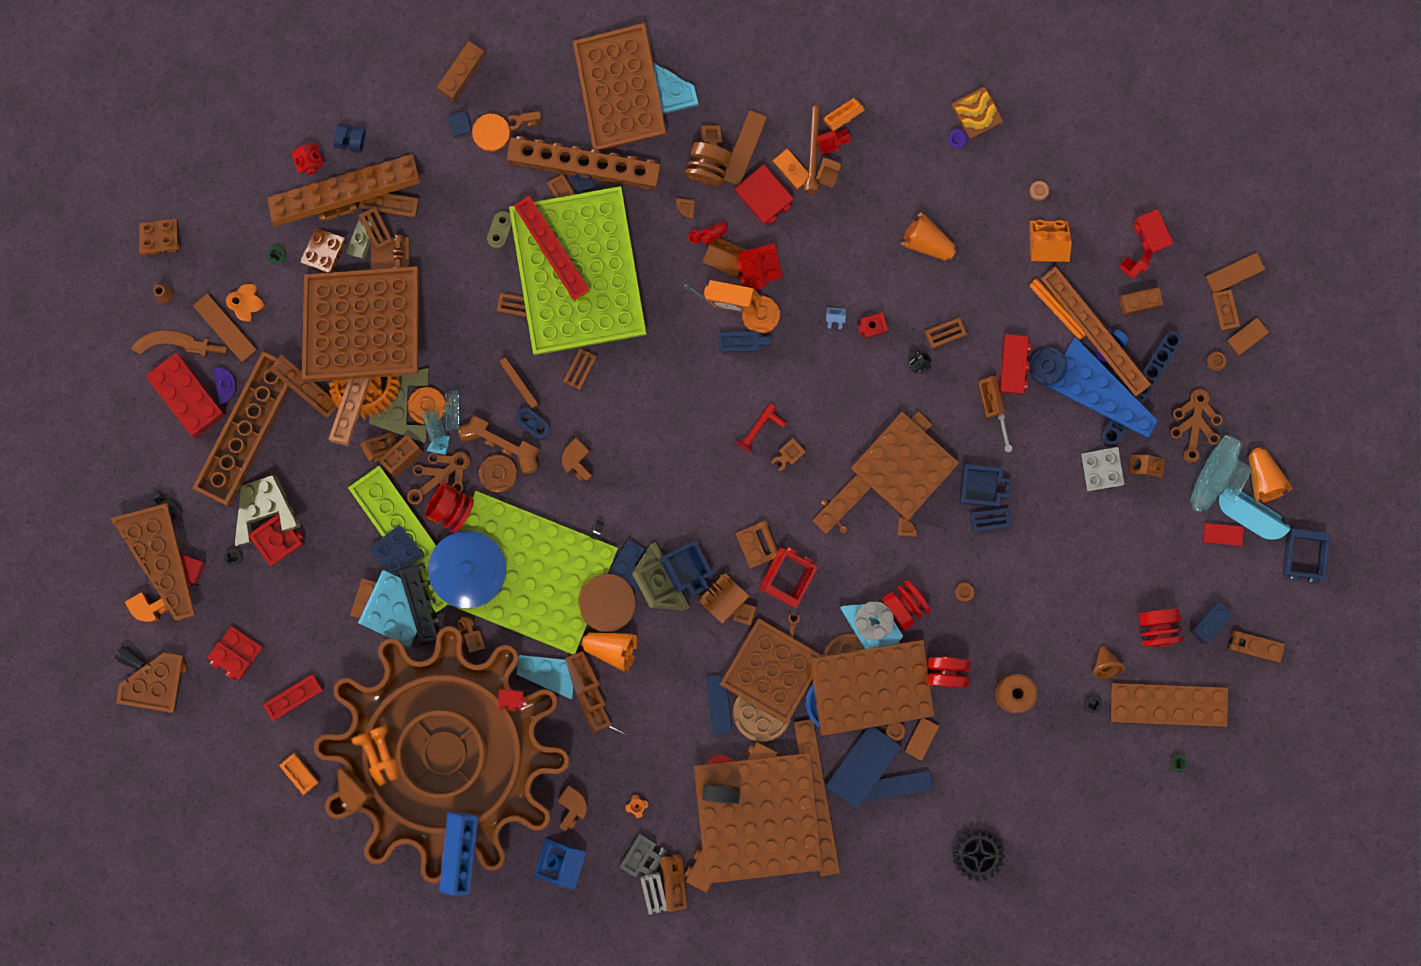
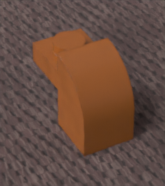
[562,438,593,483]
[557,785,587,831]

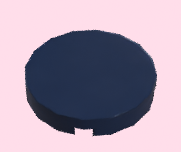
[1029,347,1067,385]

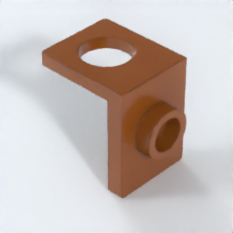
[1129,455,1165,478]

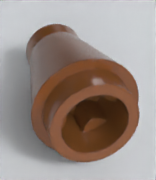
[153,285,173,304]

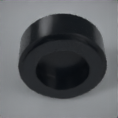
[590,520,604,540]

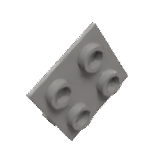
[1081,447,1125,491]

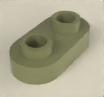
[487,211,512,249]

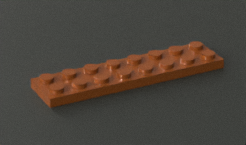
[267,154,420,227]

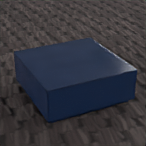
[572,174,596,193]

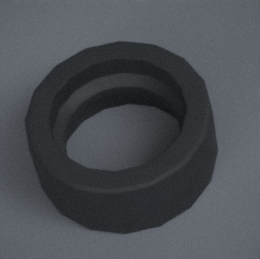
[702,784,741,804]

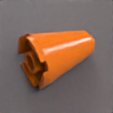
[901,213,956,261]
[1248,447,1292,503]
[582,632,637,671]

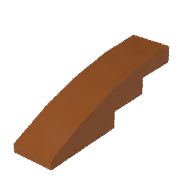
[565,651,611,734]

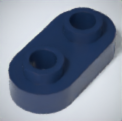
[516,408,550,440]

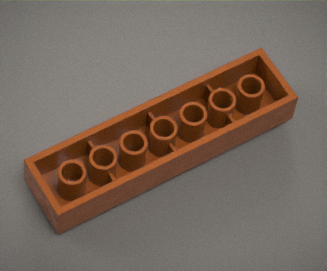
[192,351,291,507]

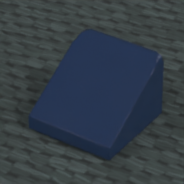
[447,111,472,137]

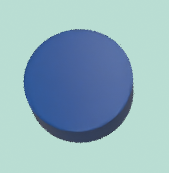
[1111,329,1129,347]

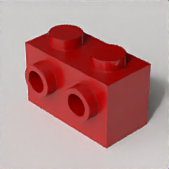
[1133,209,1174,255]

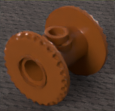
[995,674,1037,713]

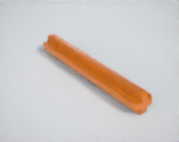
[1030,279,1086,339]

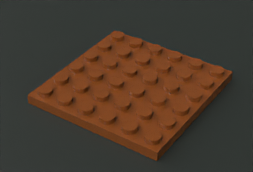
[302,266,419,382]
[693,753,822,884]

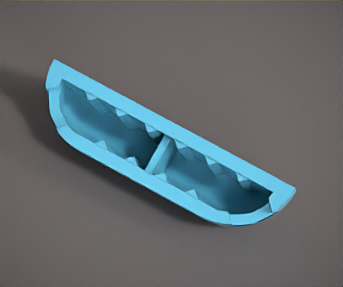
[1219,486,1290,540]

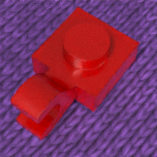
[817,129,851,155]

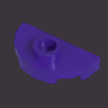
[213,368,236,405]

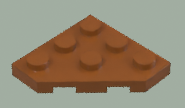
[116,652,184,713]

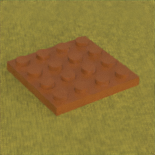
[851,412,959,520]
[720,618,822,724]

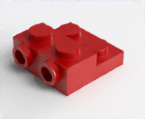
[736,243,782,290]
[248,514,304,567]
[207,626,264,680]

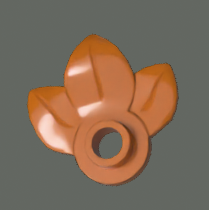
[226,284,264,322]

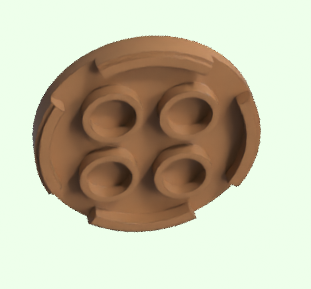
[733,696,790,742]

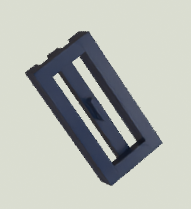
[970,508,1011,532]

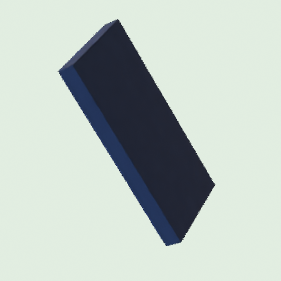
[825,727,902,810]

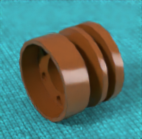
[685,142,731,186]

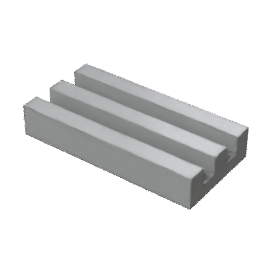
[640,873,667,915]

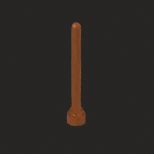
[804,105,820,194]

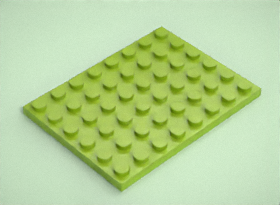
[509,186,647,356]
[431,491,618,655]

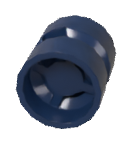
[334,123,366,153]

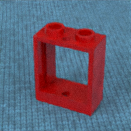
[759,547,818,608]

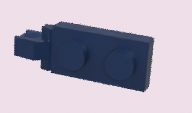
[719,331,772,353]

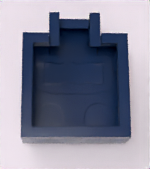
[960,464,1011,507]
[659,540,713,598]

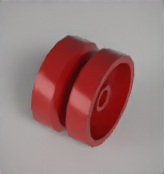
[927,657,971,688]

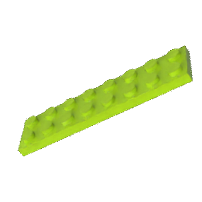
[348,466,448,613]

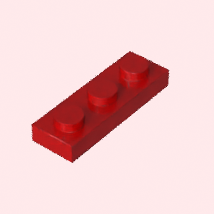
[263,674,324,721]

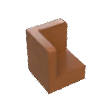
[816,157,842,188]

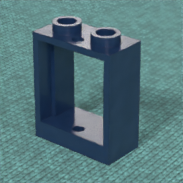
[1283,529,1330,583]

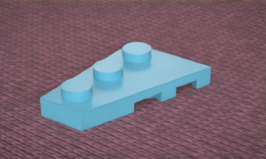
[516,655,574,699]

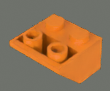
[1030,220,1072,262]

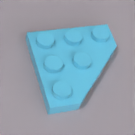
[654,62,698,114]
[358,570,417,647]

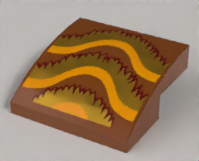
[951,87,1003,139]

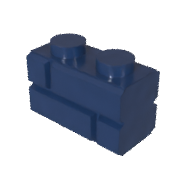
[1190,602,1233,644]

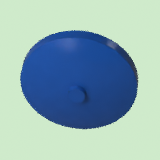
[428,531,506,609]

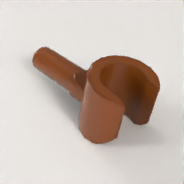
[788,614,800,639]

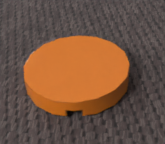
[472,113,510,152]
[742,296,780,334]
[408,387,446,425]

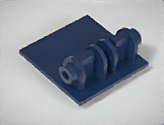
[369,525,423,576]

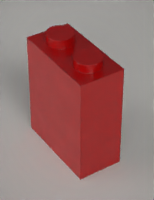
[735,165,793,226]

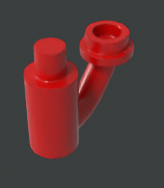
[688,221,728,244]

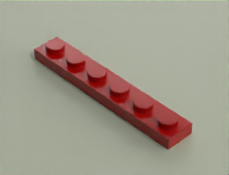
[514,196,590,302]

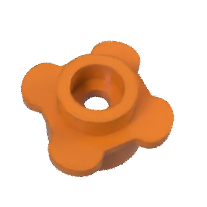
[625,795,648,818]

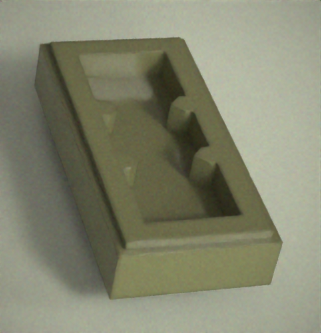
[346,219,377,260]

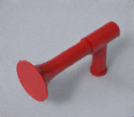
[735,403,787,454]

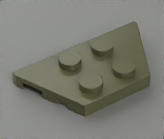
[632,542,690,611]

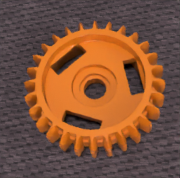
[329,376,401,420]

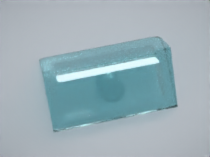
[422,411,449,451]

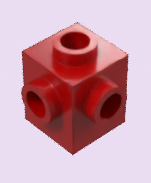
[292,144,324,175]

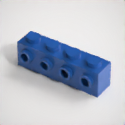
[439,812,478,896]

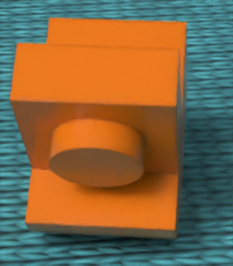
[125,592,168,622]

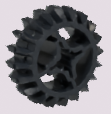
[952,828,1005,882]

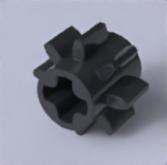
[908,349,932,374]

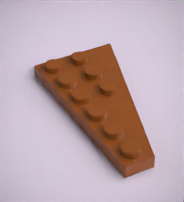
[110,503,196,621]

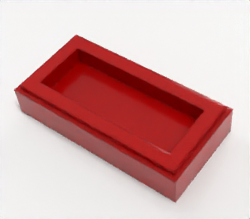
[1203,523,1244,546]

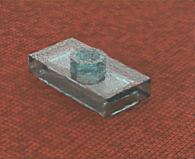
[443,391,459,431]

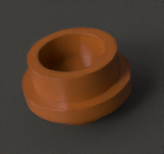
[1207,352,1226,371]

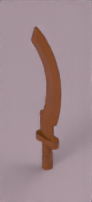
[131,330,228,357]

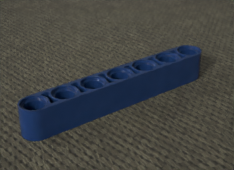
[1101,332,1182,446]

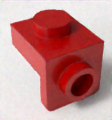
[1119,252,1152,279]

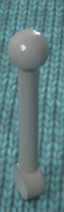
[998,414,1012,452]

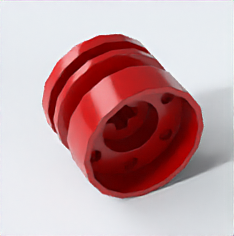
[425,483,474,533]
[881,580,931,632]
[1138,608,1183,648]

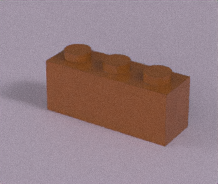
[437,41,486,103]

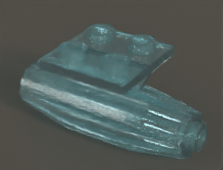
[1189,435,1253,513]

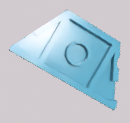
[840,604,903,649]

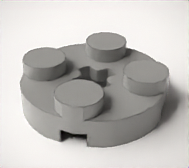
[855,602,894,641]

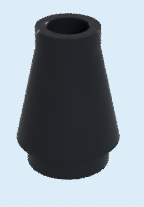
[114,645,145,670]

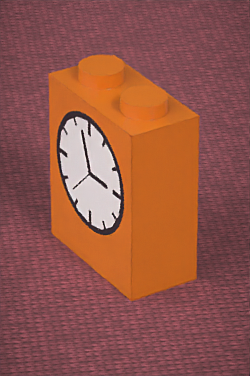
[704,280,762,315]

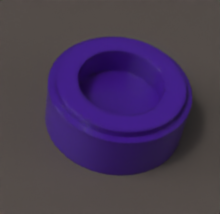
[949,129,969,148]

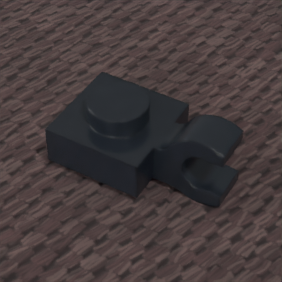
[150,490,182,520]

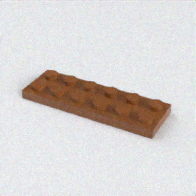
[1110,683,1228,727]

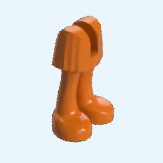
[351,725,398,786]

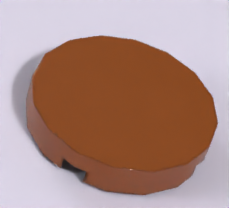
[479,455,517,493]

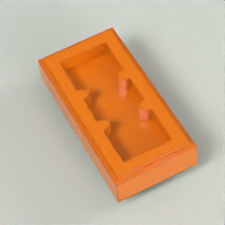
[823,98,864,131]
[773,149,809,190]
[279,753,319,795]

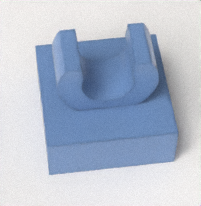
[826,307,846,329]

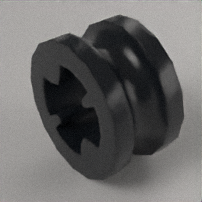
[224,549,243,567]
[1084,696,1102,713]

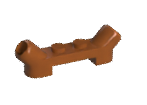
[458,415,540,474]

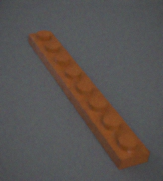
[1041,267,1152,397]
[812,411,932,534]
[794,719,840,876]

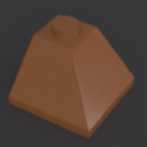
[337,767,374,813]

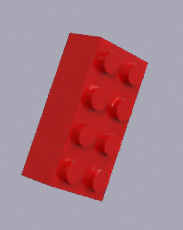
[146,353,226,438]

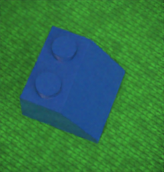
[534,838,586,890]

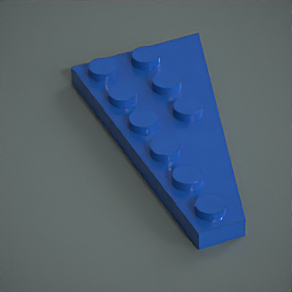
[1047,337,1158,439]

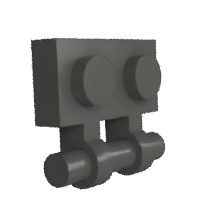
[619,834,668,884]

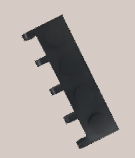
[399,564,442,643]

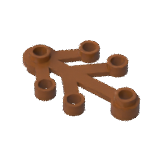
[1169,389,1223,463]
[407,451,470,505]

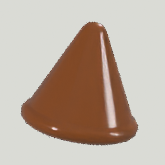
[1093,646,1125,679]

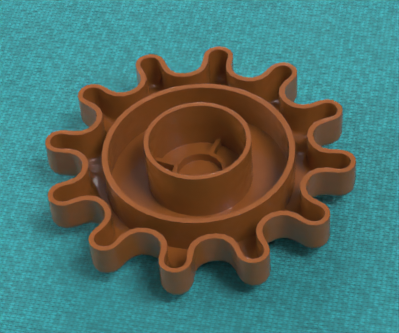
[314,627,570,883]

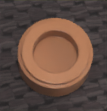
[1029,181,1049,201]

